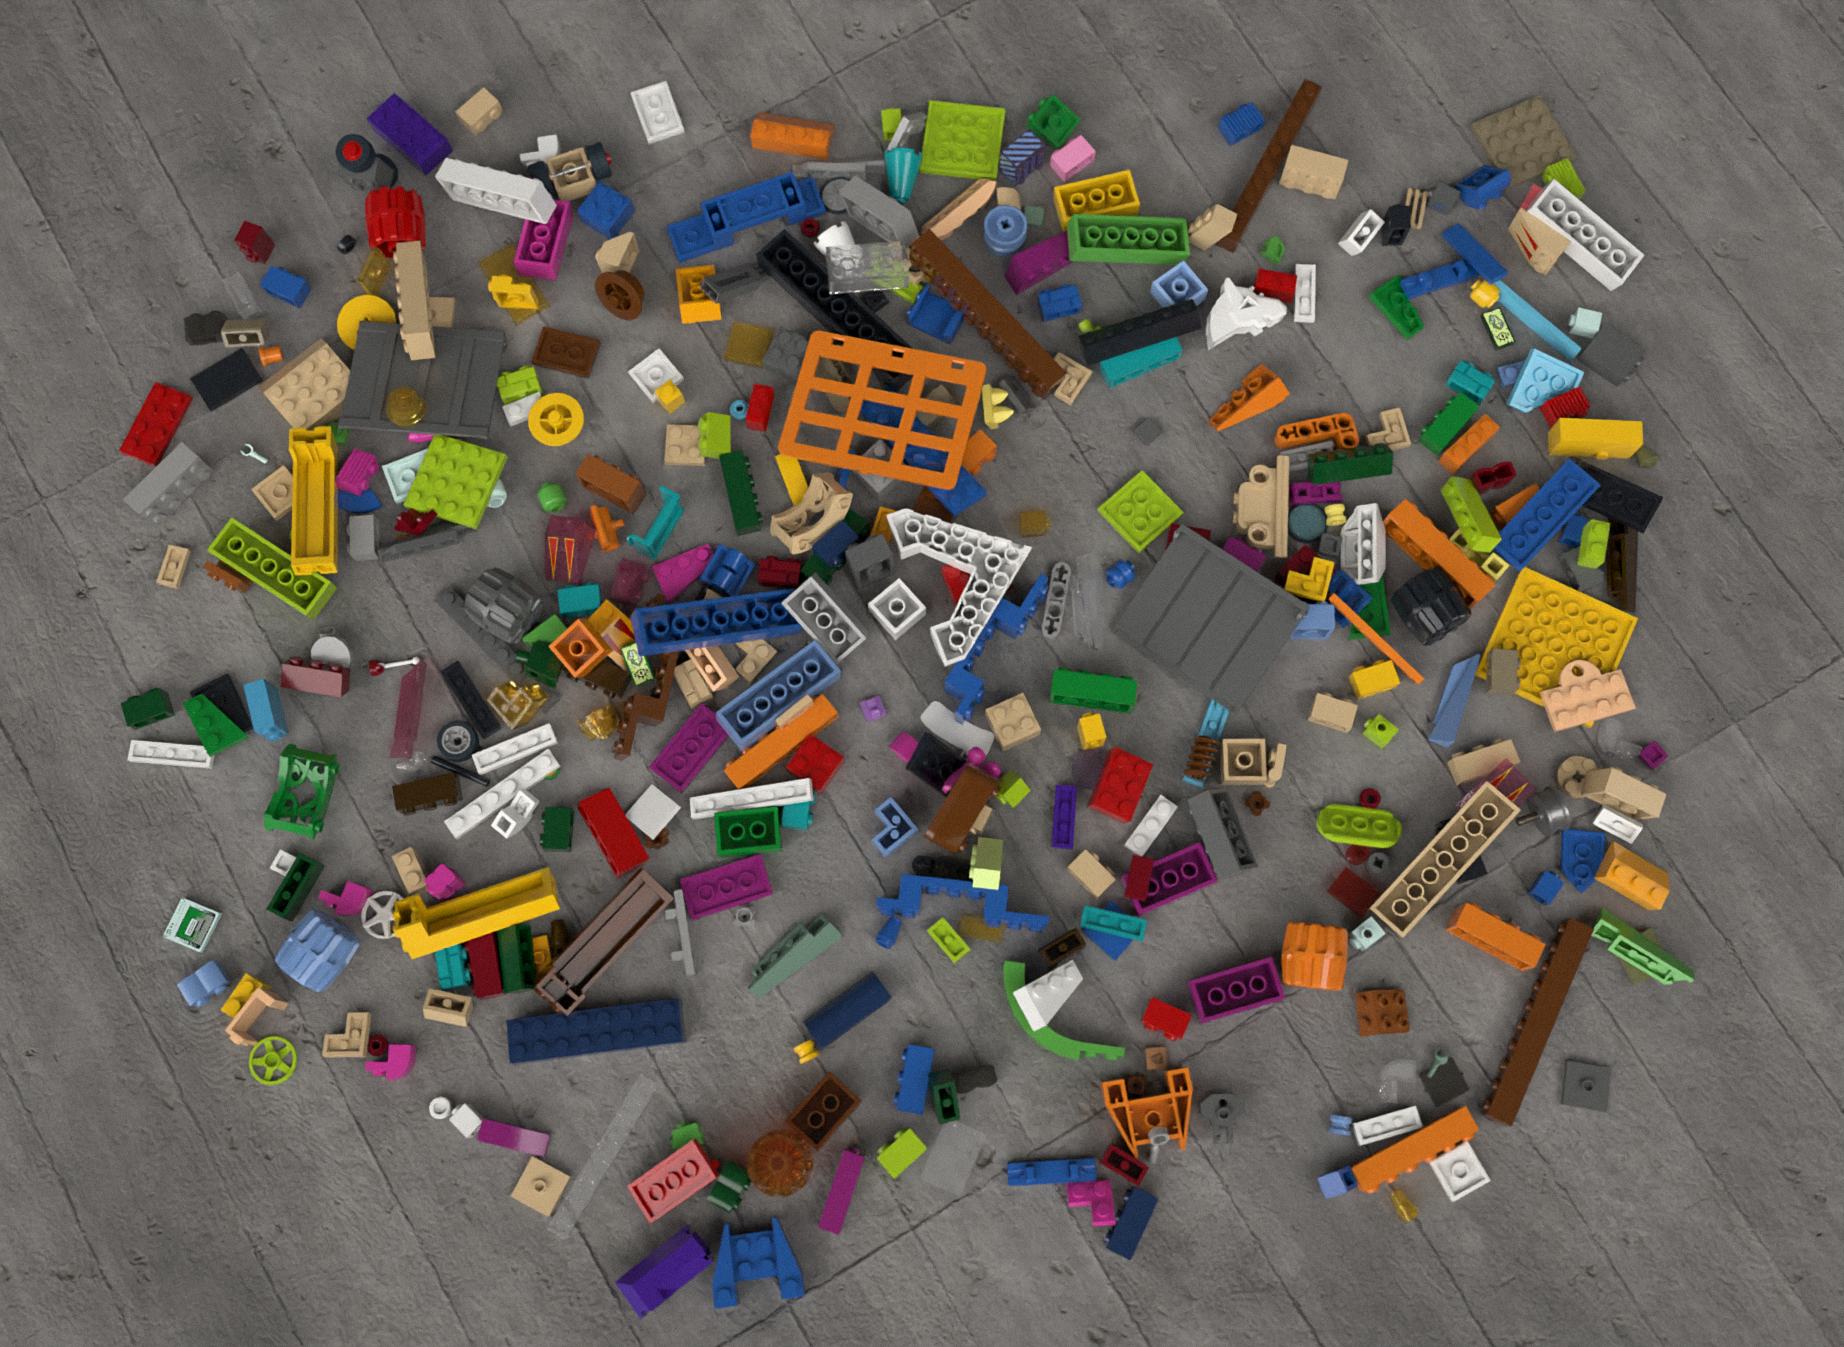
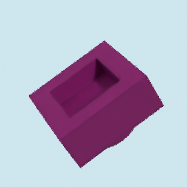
[1636,741,1668,771]

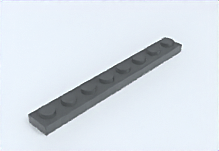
[435,586,560,714]

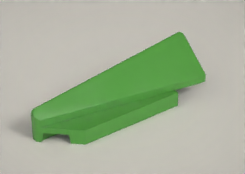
[1591,908,1695,985]

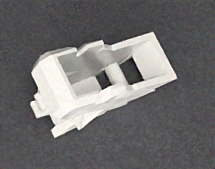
[1206,278,1287,350]

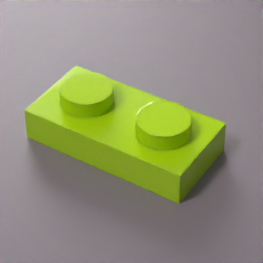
[927,917,971,964]

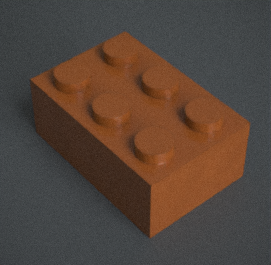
[575,454,646,515]

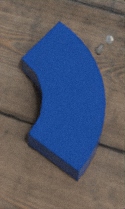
[338,489,383,514]

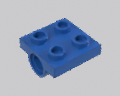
[700,544,755,597]

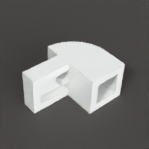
[520,135,561,173]
[491,788,539,839]

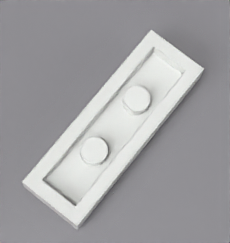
[1294,264,1316,323]
[1124,795,1178,856]
[1352,1106,1423,1146]

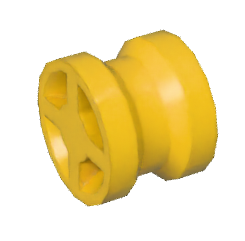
[793,1039,820,1064]

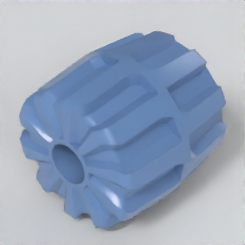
[275,909,360,992]

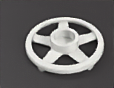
[361,891,403,939]

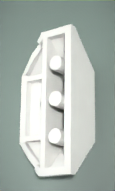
[1341,503,1386,585]

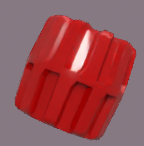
[365,186,426,258]

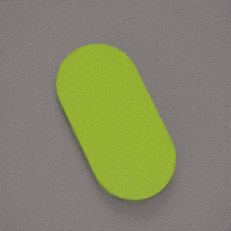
[1316,804,1402,848]

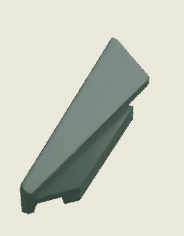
[748,913,842,999]

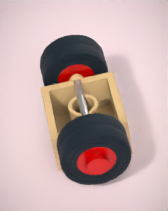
[528,142,612,201]

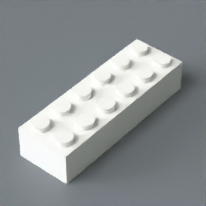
[435,158,557,224]
[1526,179,1644,291]

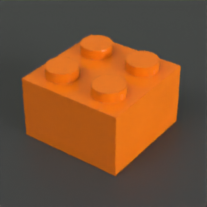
[549,619,613,678]

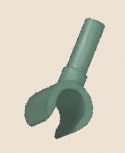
[1427,1047,1448,1078]

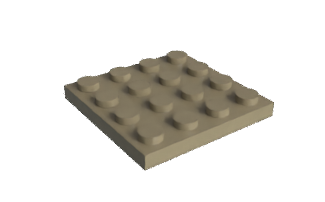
[1470,95,1577,191]

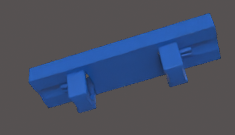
[1400,259,1479,300]
[1007,1158,1096,1186]

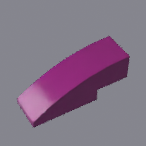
[476,1118,551,1157]

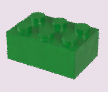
[714,806,783,858]

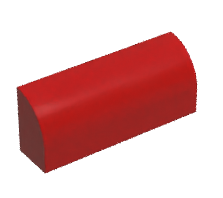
[578,787,650,880]

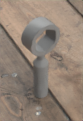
[1148,1127,1170,1164]

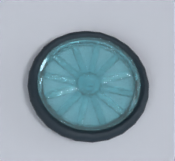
[1288,504,1328,544]

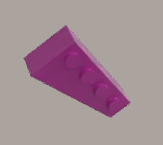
[1004,231,1074,295]

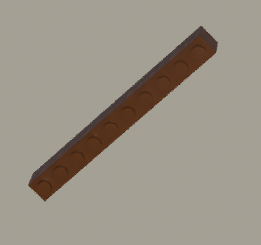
[1216,79,1322,253]
[1481,918,1594,1127]

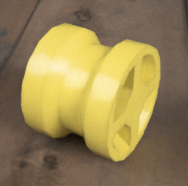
[1324,504,1347,526]

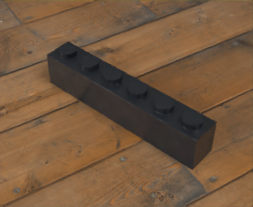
[1078,299,1202,366]

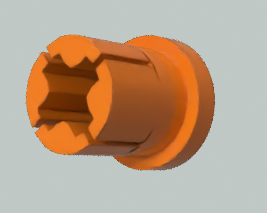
[258,345,283,367]

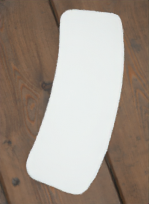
[920,701,994,755]

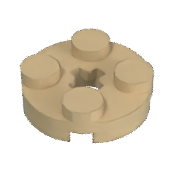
[1555,756,1598,799]

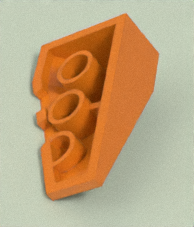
[1208,363,1290,431]

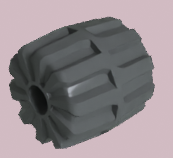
[464,567,545,644]

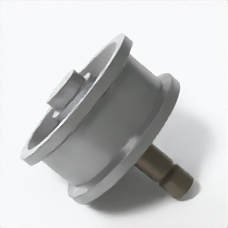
[1515,785,1570,837]

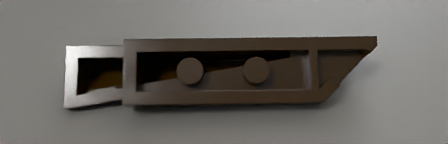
[1606,519,1638,613]

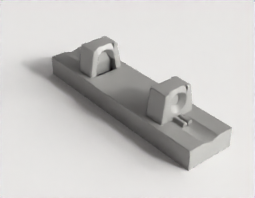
[665,889,696,977]

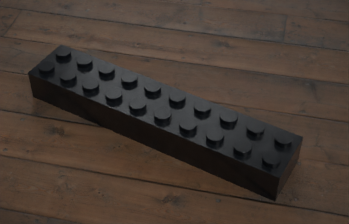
[756,229,913,392]

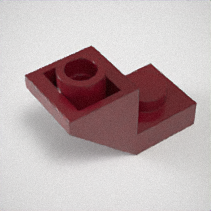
[394,508,438,535]

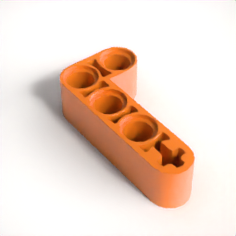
[1274,413,1359,449]

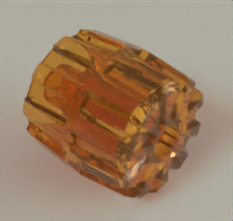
[747,1129,814,1197]

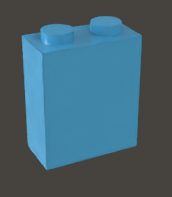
[243,679,289,741]

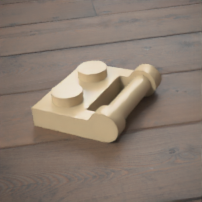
[1263,743,1287,788]

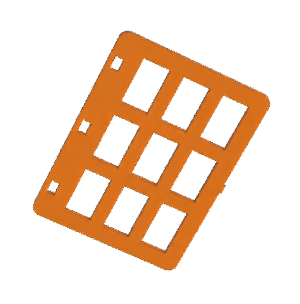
[778,331,987,490]

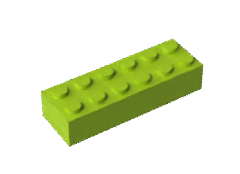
[207,517,337,621]

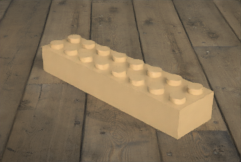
[1370,781,1521,938]

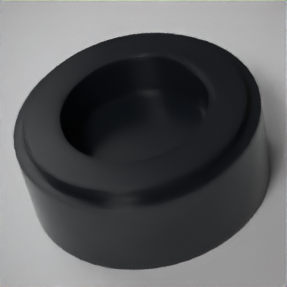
[337,235,356,255]

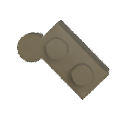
[916,383,963,430]

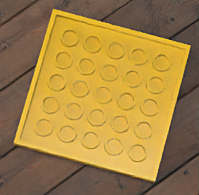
[1475,567,1638,728]

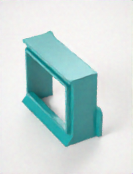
[627,485,685,561]

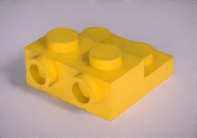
[488,274,539,309]

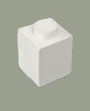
[449,1103,483,1138]

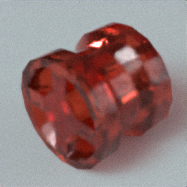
[1345,844,1370,865]

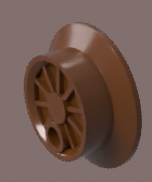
[595,270,645,320]

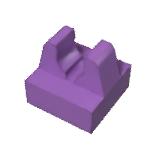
[860,695,887,723]

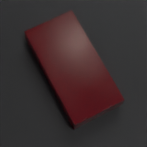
[1124,854,1154,902]

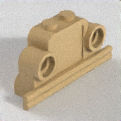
[1232,456,1289,558]

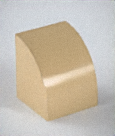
[996,187,1021,211]

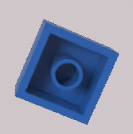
[577,181,635,240]

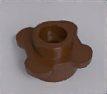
[1245,791,1270,816]
[1125,1074,1146,1096]

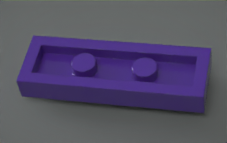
[1052,785,1077,850]

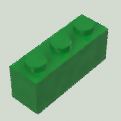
[1419,392,1480,456]

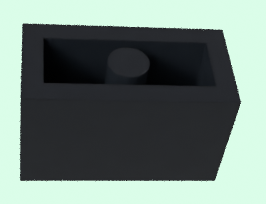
[1381,204,1411,246]

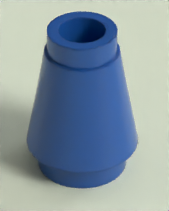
[875,916,902,949]

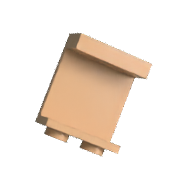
[225,987,289,1046]

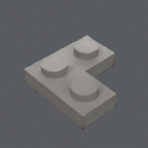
[887,112,927,152]

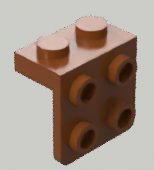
[203,560,253,594]
[1354,989,1410,1037]

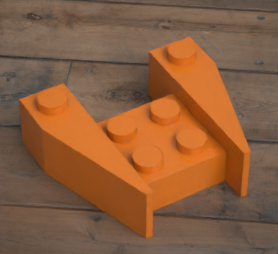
[1100,1067,1193,1158]

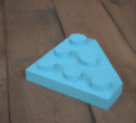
[1506,348,1584,413]

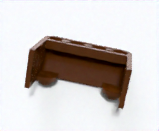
[924,763,1003,854]

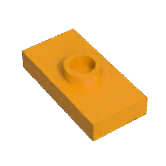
[532,935,552,976]

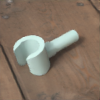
[240,444,268,464]

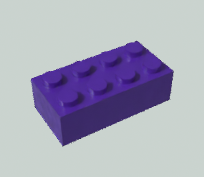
[367,93,453,176]

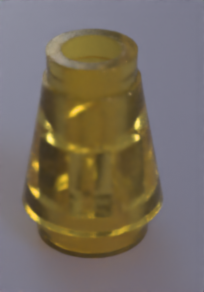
[1389,1189,1420,1224]

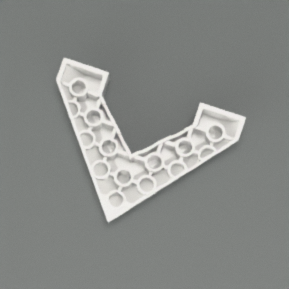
[886,508,1032,666]

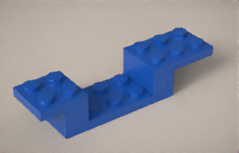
[666,171,826,263]
[945,574,1049,725]
[876,874,1049,933]

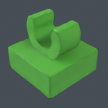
[1260,236,1286,264]
[328,422,350,446]

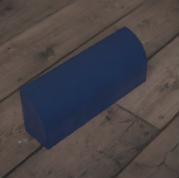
[803,971,892,1050]

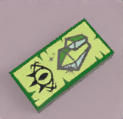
[620,642,654,686]

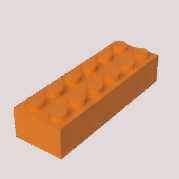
[1383,498,1496,610]

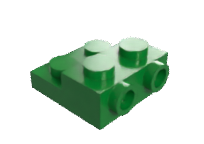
[1025,94,1081,150]

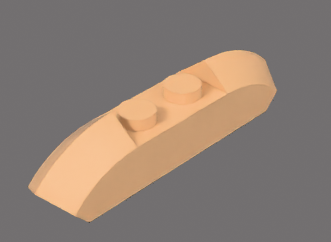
[921,178,998,241]

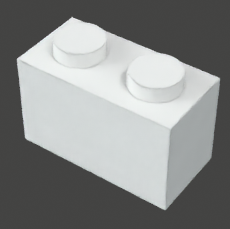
[1338,209,1385,256]

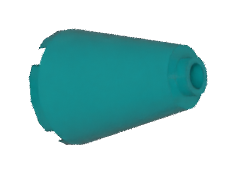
[884,148,923,205]

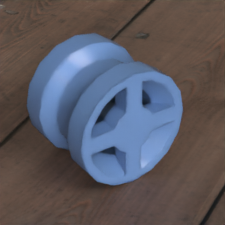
[1328,1115,1352,1136]

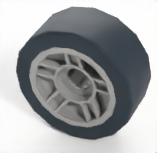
[437,721,479,762]

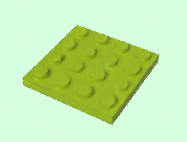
[920,100,1006,181]
[403,434,508,530]

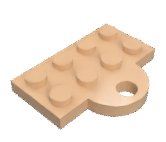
[1540,660,1636,732]

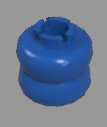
[1105,559,1136,589]

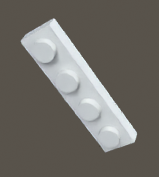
[472,723,558,775]
[127,740,214,769]

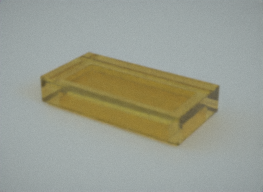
[959,915,1004,943]

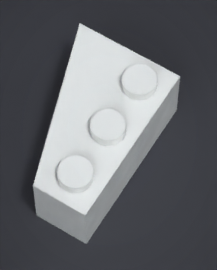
[1013,960,1083,1032]

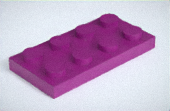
[649,703,729,794]
[680,854,773,921]

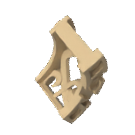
[770,472,853,555]

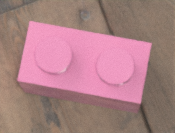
[1050,135,1096,182]

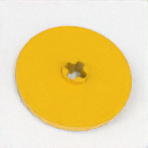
[337,295,397,350]

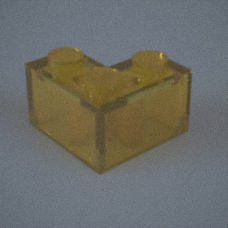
[487,682,549,730]

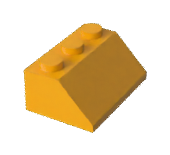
[1594,841,1670,911]

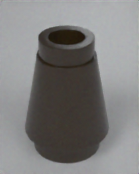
[551,919,572,953]

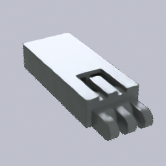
[700,263,769,304]

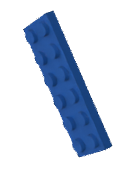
[1493,458,1601,572]

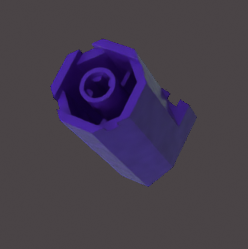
[615,1224,715,1319]

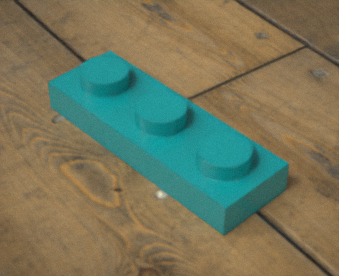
[1080,905,1147,942]

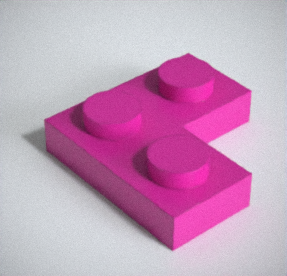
[1066,1180,1115,1226]

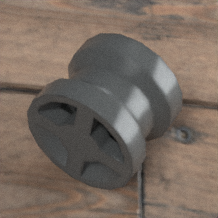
[1365,852,1389,876]

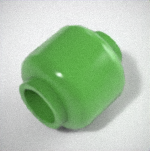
[537,482,567,513]

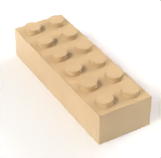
[393,241,435,361]

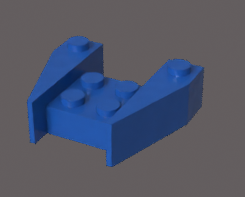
[712,1216,806,1309]

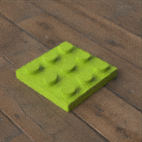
[1097,470,1184,554]

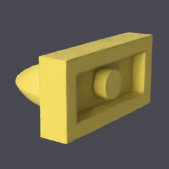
[982,384,1014,429]

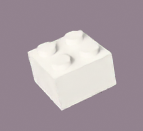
[868,578,926,640]

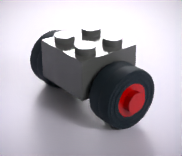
[335,134,398,191]

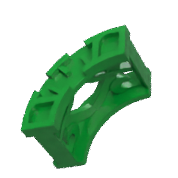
[264,744,340,839]

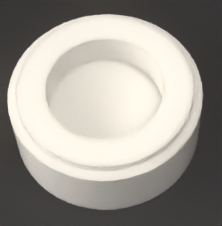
[429,1097,453,1119]

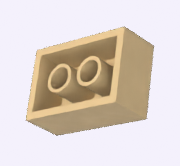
[1279,145,1349,199]
[1581,766,1666,820]

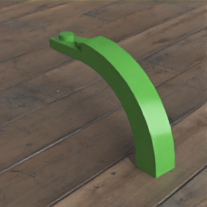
[1003,960,1125,1061]

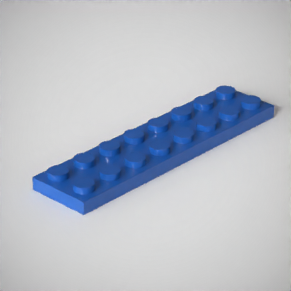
[860,387,987,517]

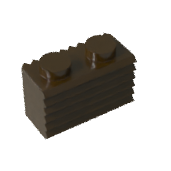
[1038,928,1086,969]

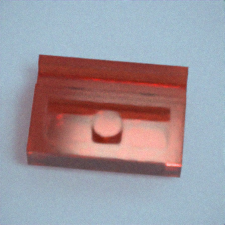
[1327,867,1380,918]

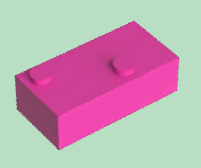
[514,199,573,280]

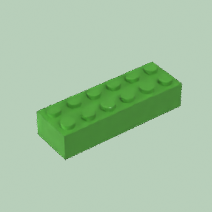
[1067,214,1190,265]

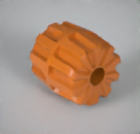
[1282,922,1348,991]

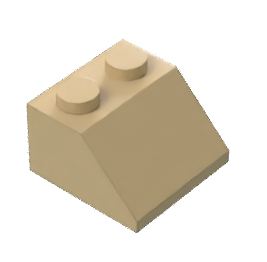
[596,232,640,273]

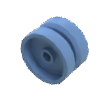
[984,205,1027,257]

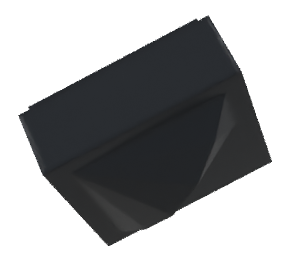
[863,286,890,313]

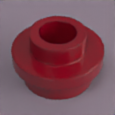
[801,218,820,237]
[1359,788,1381,809]
[367,1035,389,1057]

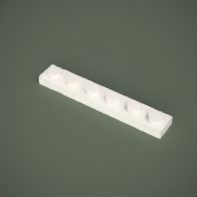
[444,749,561,839]
[690,778,813,819]

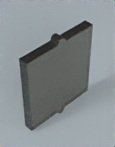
[1418,1057,1470,1107]

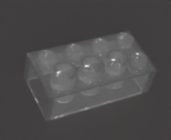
[826,241,909,294]

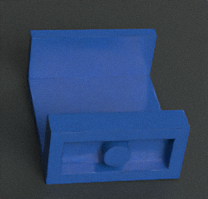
[907,285,964,344]

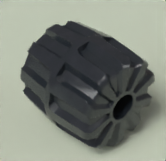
[1391,567,1472,646]

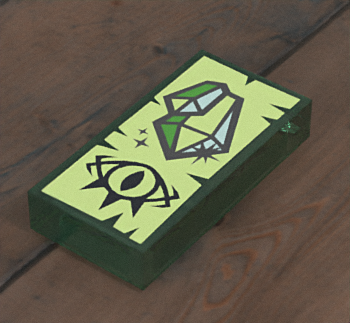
[1480,307,1516,351]

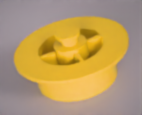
[528,393,584,446]

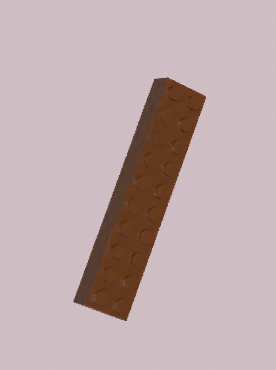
[909,228,1066,400]

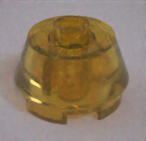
[385,387,427,428]
[576,704,618,741]

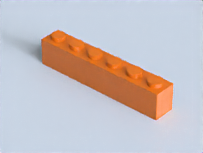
[723,694,839,790]
[1350,1106,1479,1194]

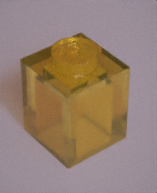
[1020,510,1050,538]

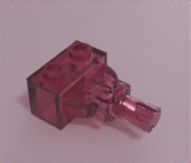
[609,558,650,608]

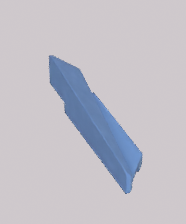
[1428,654,1481,748]

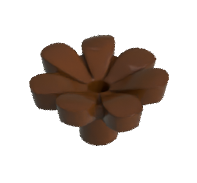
[644,827,670,850]

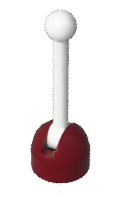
[368,657,420,677]

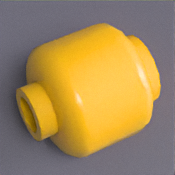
[1470,279,1500,308]

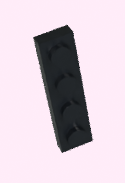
[440,661,502,740]

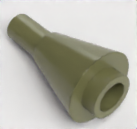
[1636,443,1659,469]

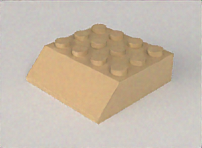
[258,338,350,430]

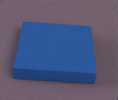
[1083,900,1133,961]

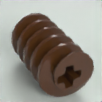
[1184,735,1221,782]

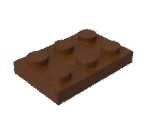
[531,326,601,379]

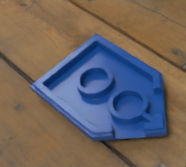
[1560,829,1605,893]

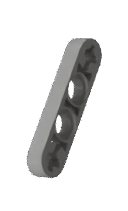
[1041,562,1071,640]

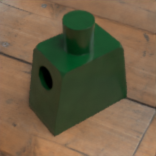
[515,642,564,688]

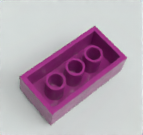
[1120,842,1218,917]
[1186,957,1286,1025]

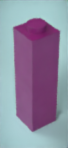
[818,1147,865,1235]

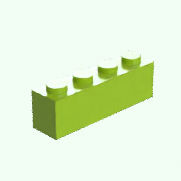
[1440,476,1502,553]

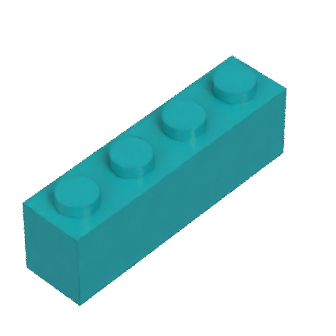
[1099,337,1183,389]

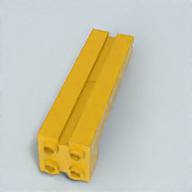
[289,426,338,576]
[392,867,560,959]

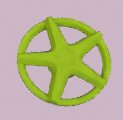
[249,1036,297,1085]

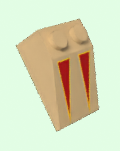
[1508,208,1571,276]

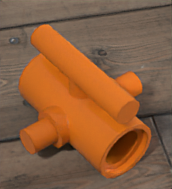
[585,505,625,552]

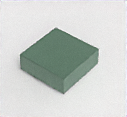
[1024,205,1045,229]

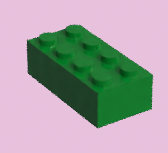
[1049,667,1138,714]

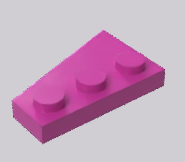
[652,543,713,604]

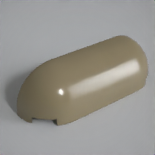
[816,357,855,413]

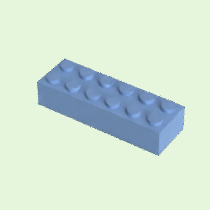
[716,640,841,751]

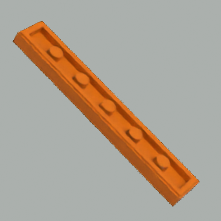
[1326,592,1424,684]

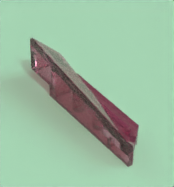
[390,661,427,759]

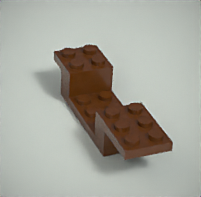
[612,593,679,761]

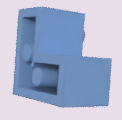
[872,797,918,859]

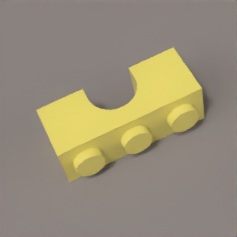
[1449,528,1510,583]

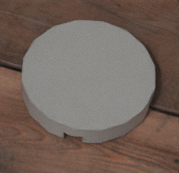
[311,635,353,668]

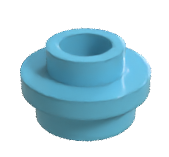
[730,400,749,420]

